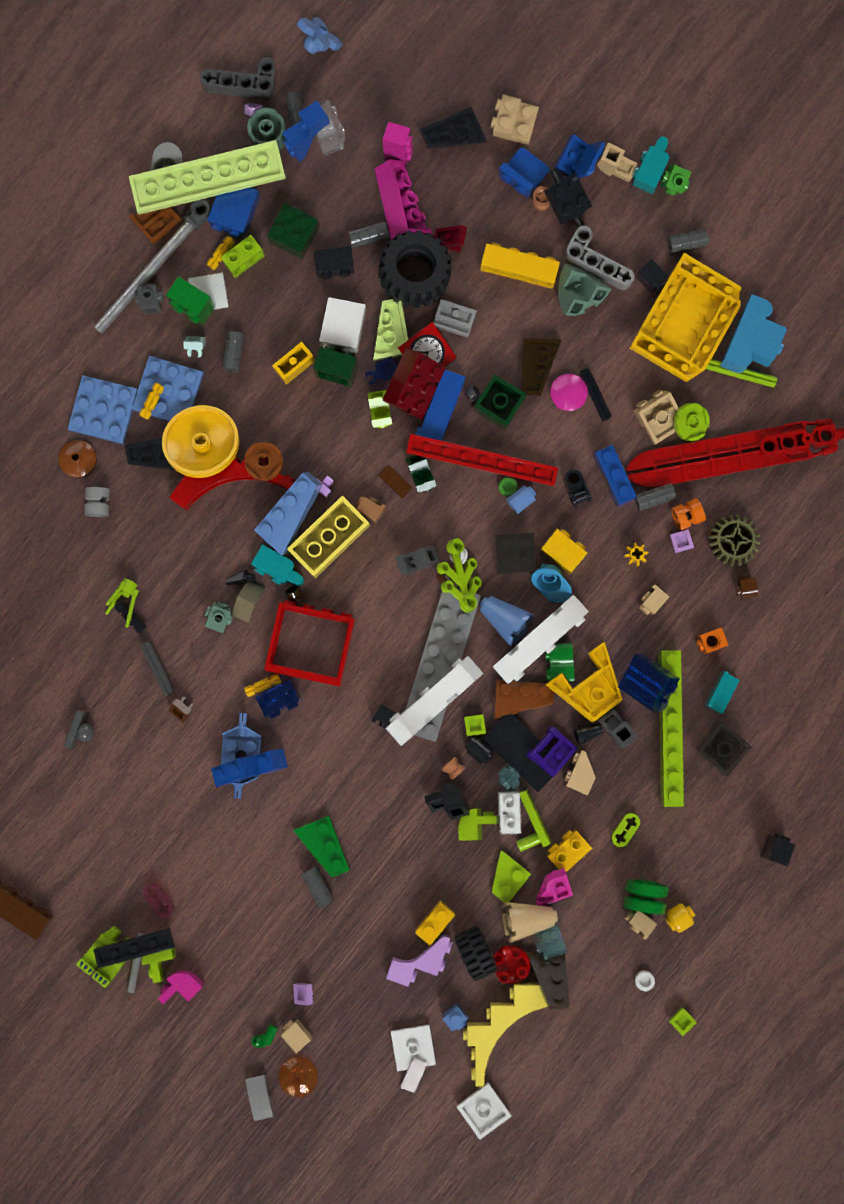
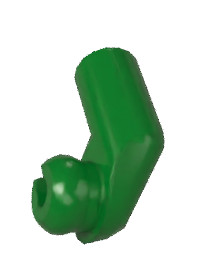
[251,1024,278,1048]

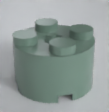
[247,108,286,150]

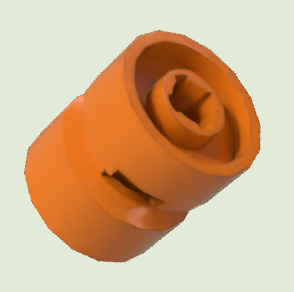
[671,498,706,531]

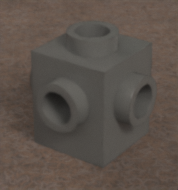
[135,283,164,315]

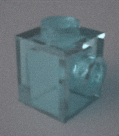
[535,925,567,960]

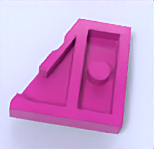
[535,868,573,906]

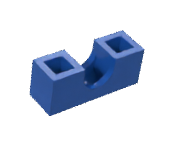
[593,445,637,508]

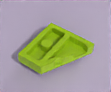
[491,850,531,903]

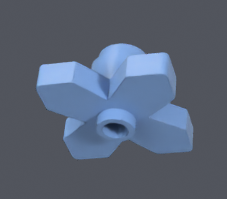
[296,17,343,54]

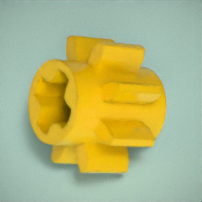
[624,542,649,567]

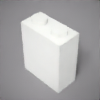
[319,297,366,354]

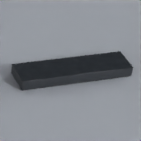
[93,928,175,969]

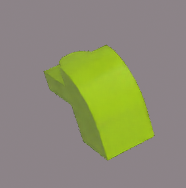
[368,390,392,428]
[458,808,501,840]
[142,948,176,983]

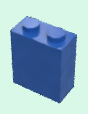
[207,187,260,238]

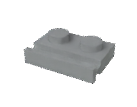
[433,299,477,338]

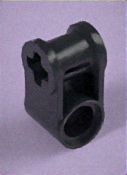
[563,469,592,508]

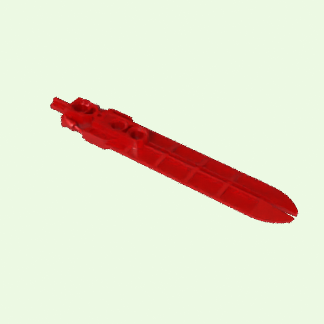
[626,418,844,487]

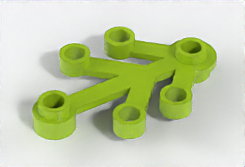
[437,538,482,613]

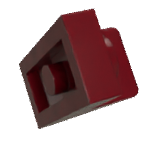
[434,225,467,252]

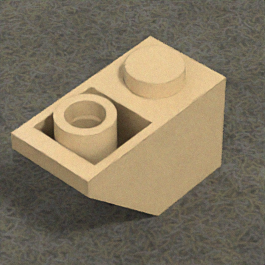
[564,750,596,796]

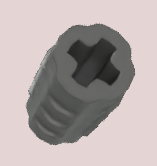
[286,92,304,127]
[349,221,389,248]
[667,229,709,253]
[222,331,244,373]
[634,483,676,511]
[301,867,334,909]

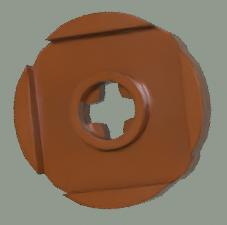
[245,442,284,482]

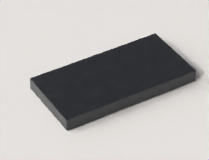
[482,714,552,792]

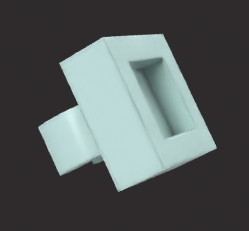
[184,336,206,357]

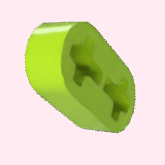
[611,813,640,847]

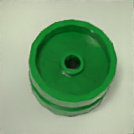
[622,879,669,915]

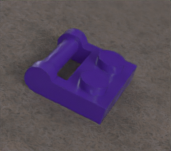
[527,726,578,778]

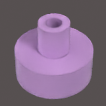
[244,103,263,118]

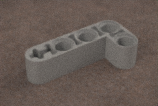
[565,226,634,290]

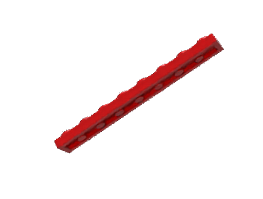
[406,434,558,486]

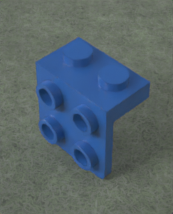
[554,134,605,178]
[498,148,550,198]

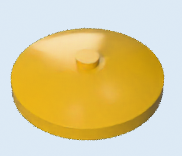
[162,405,240,478]

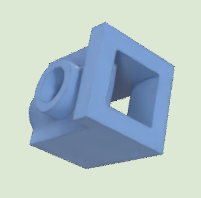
[442,1003,470,1032]

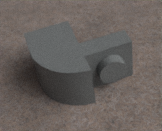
[395,546,439,575]
[599,709,638,750]

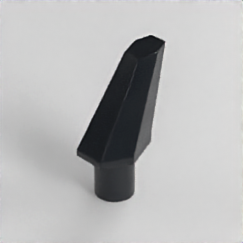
[225,570,256,585]

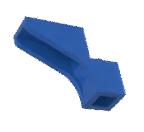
[282,101,330,162]
[211,749,288,787]

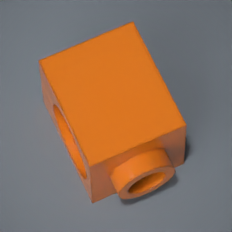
[696,627,728,654]

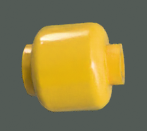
[665,903,695,933]

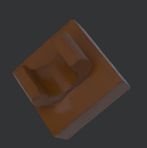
[169,696,194,723]

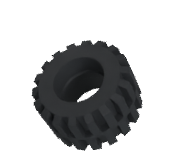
[455,926,497,981]

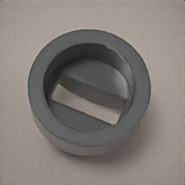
[465,385,482,402]

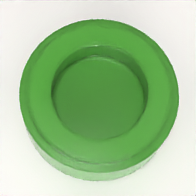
[498,477,518,497]

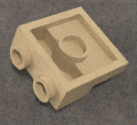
[491,95,539,145]
[633,390,679,445]

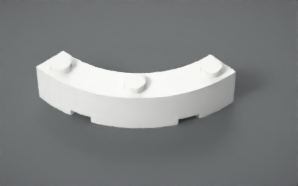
[493,595,589,684]
[386,656,484,746]

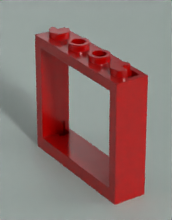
[264,600,355,687]

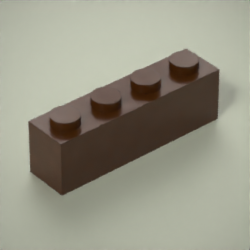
[0,880,53,940]

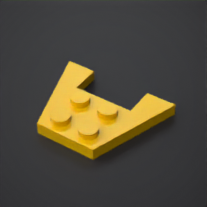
[545,642,623,722]

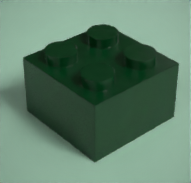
[267,203,320,259]
[313,346,359,388]
[474,374,527,430]

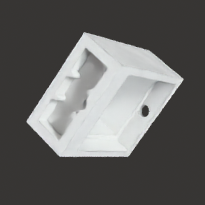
[498,791,521,834]

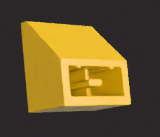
[540,529,587,575]

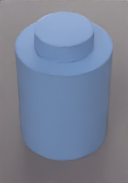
[506,485,536,514]

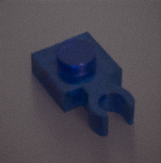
[365,356,397,385]

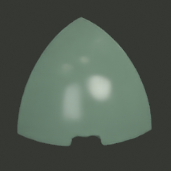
[558,263,611,316]

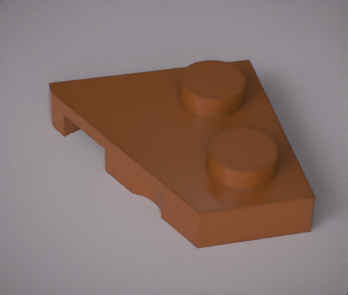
[129,207,182,245]

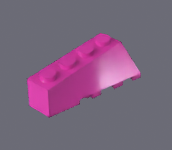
[375,159,432,241]

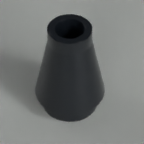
[573,723,604,744]

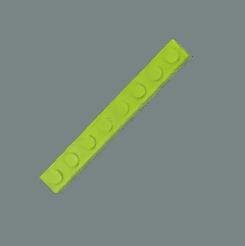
[658,650,684,807]

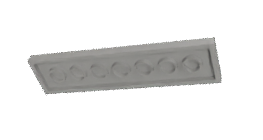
[405,588,481,742]

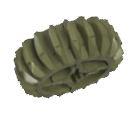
[708,514,761,566]

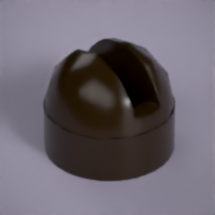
[285,586,301,602]

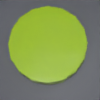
[674,403,710,441]

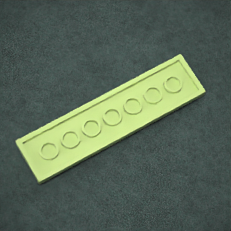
[129,140,286,214]

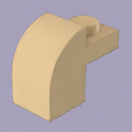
[597,142,638,182]

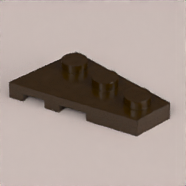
[522,338,562,396]
[526,951,569,1009]

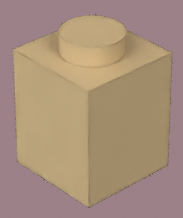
[281,1019,313,1053]

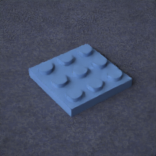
[132,356,204,421]
[68,375,138,444]

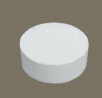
[635,970,655,991]

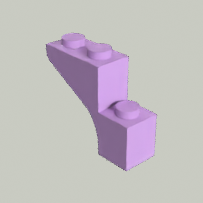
[386,934,453,987]

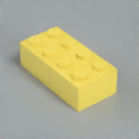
[287,495,370,579]

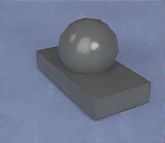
[64,710,94,749]

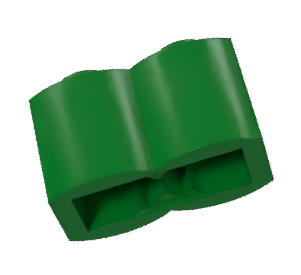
[545,643,575,683]

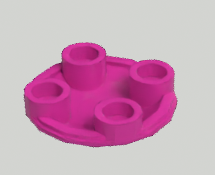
[550,374,588,411]

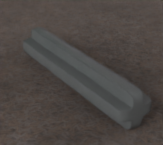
[141,642,174,695]

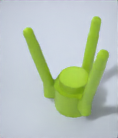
[105,578,139,628]

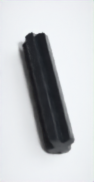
[580,368,612,421]

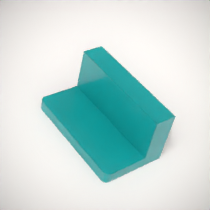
[704,671,740,714]

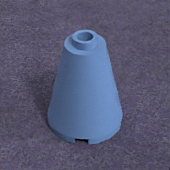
[480,596,534,646]

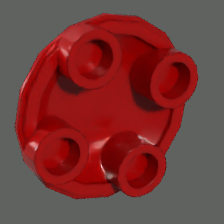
[493,945,530,984]

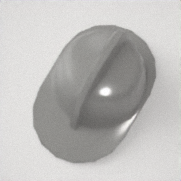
[150,142,182,171]

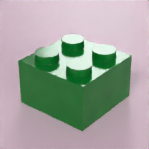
[166,276,216,325]

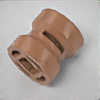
[532,186,550,211]

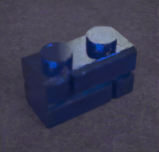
[255,680,301,719]

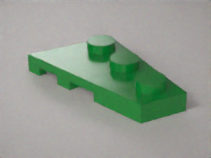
[293,816,350,878]

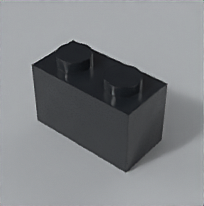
[314,246,355,280]
[761,833,796,867]

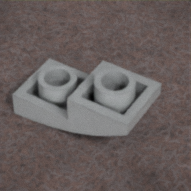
[246,1075,274,1121]

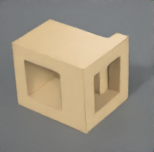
[639,584,669,615]
[625,910,657,940]

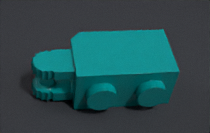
[632,136,670,194]
[251,544,305,587]

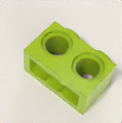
[221,235,264,278]

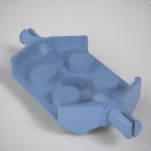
[221,713,261,799]

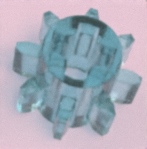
[497,766,521,790]

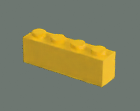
[480,243,560,289]

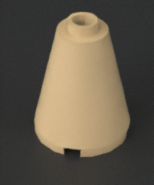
[502,902,558,942]

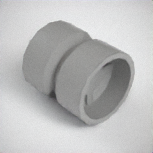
[84,487,110,517]

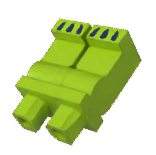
[76,926,131,988]

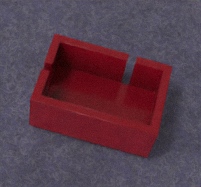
[382,348,446,420]

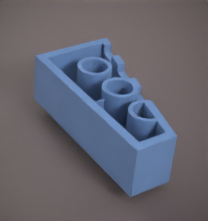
[254,472,323,556]

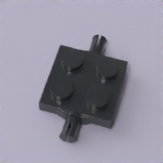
[544,168,592,228]

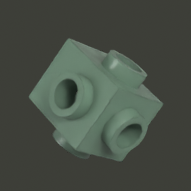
[204,601,234,633]

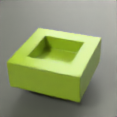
[464,714,486,736]
[668,1007,697,1036]

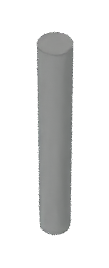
[127,933,145,993]

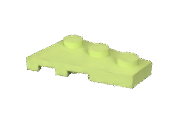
[373,299,408,361]

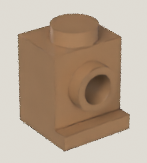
[355,496,386,524]

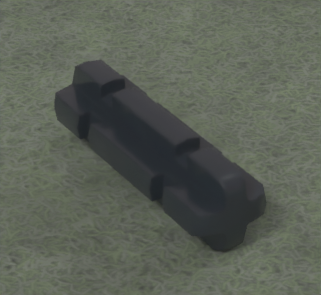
[114,601,147,633]

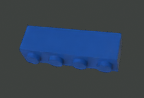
[415,369,466,441]

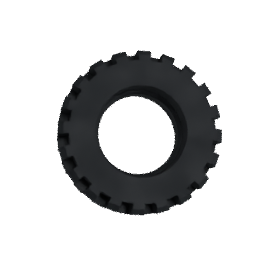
[379,230,452,308]

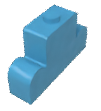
[720,294,787,373]

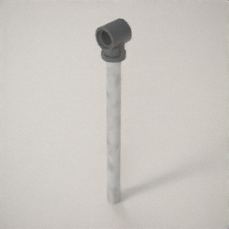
[94,199,211,334]

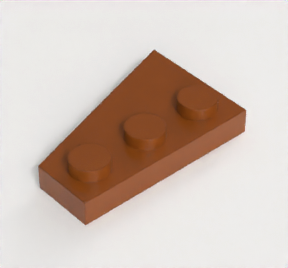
[494,680,554,719]

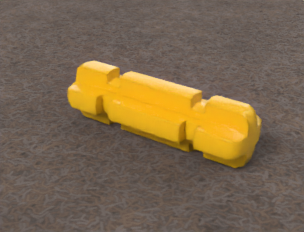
[206,236,235,270]
[139,383,164,419]
[244,674,281,697]

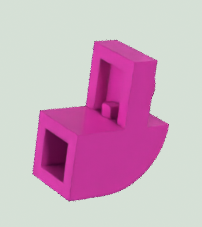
[158,970,205,1004]

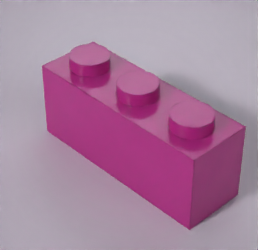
[382,122,413,167]

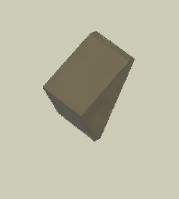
[232,581,265,623]

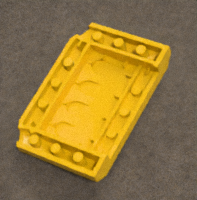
[629,253,741,382]

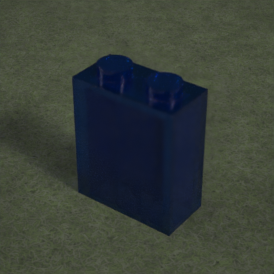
[618,654,680,712]

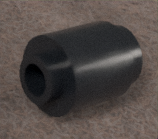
[464,736,493,764]

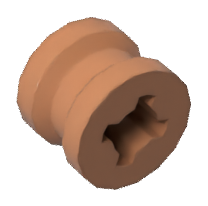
[441,757,465,781]

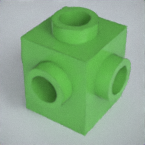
[660,165,692,196]

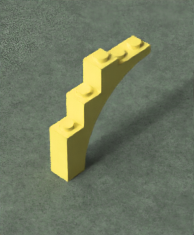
[463,982,548,1086]

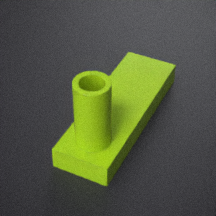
[516,789,552,852]

